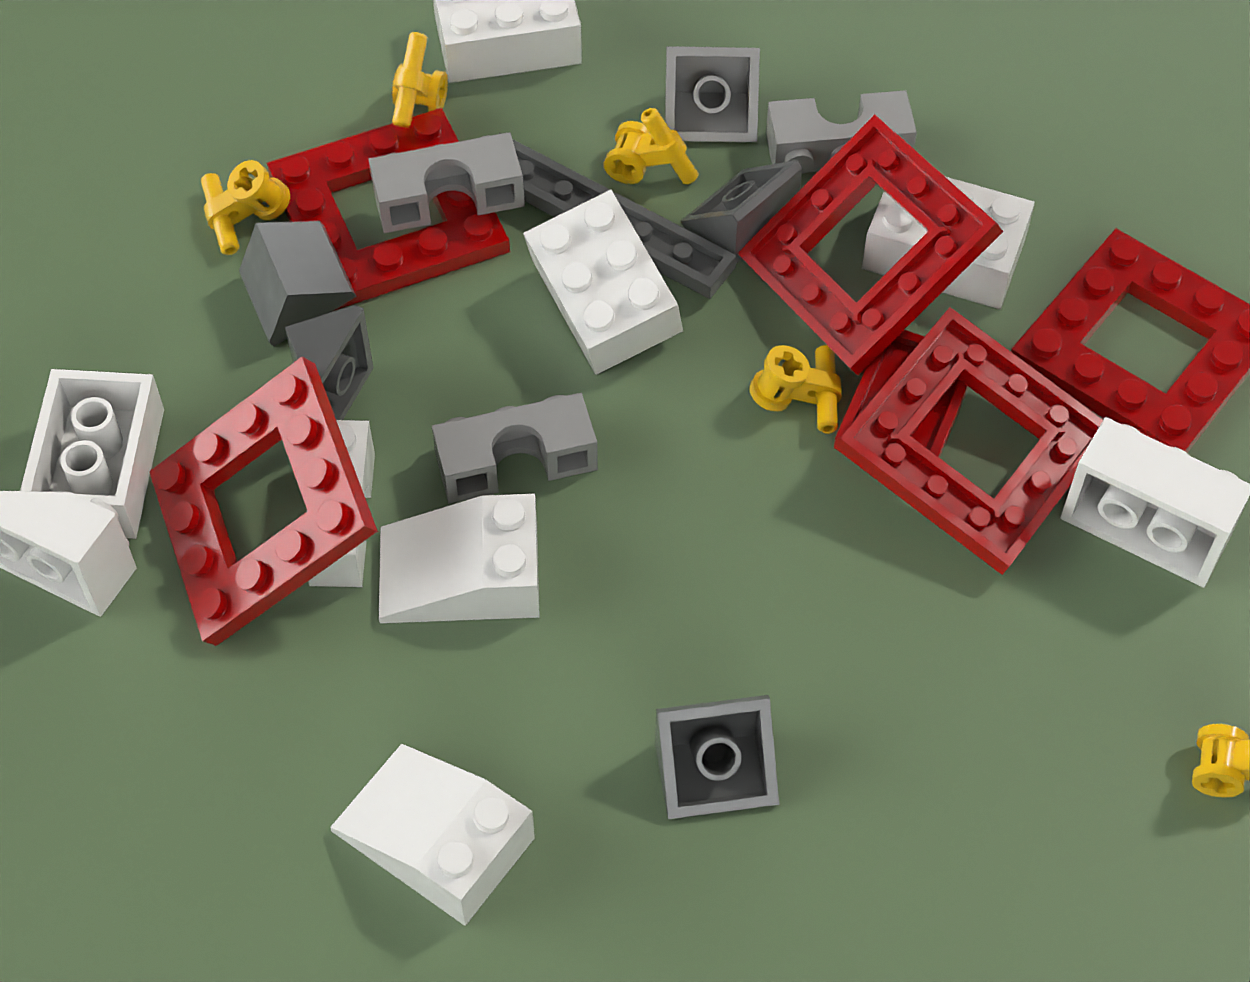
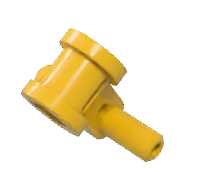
[392,32,448,128]
[603,108,698,184]
[201,160,290,255]
[749,345,842,434]
[1192,724,1250,797]

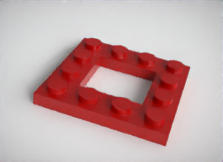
[267,108,510,311]
[737,114,1004,375]
[1011,228,1250,453]
[834,307,1103,575]
[149,357,378,646]

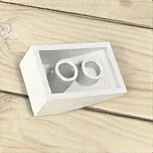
[0,491,137,617]
[379,494,539,623]
[331,744,535,926]

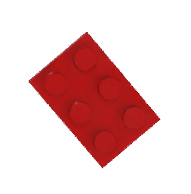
[833,330,969,458]

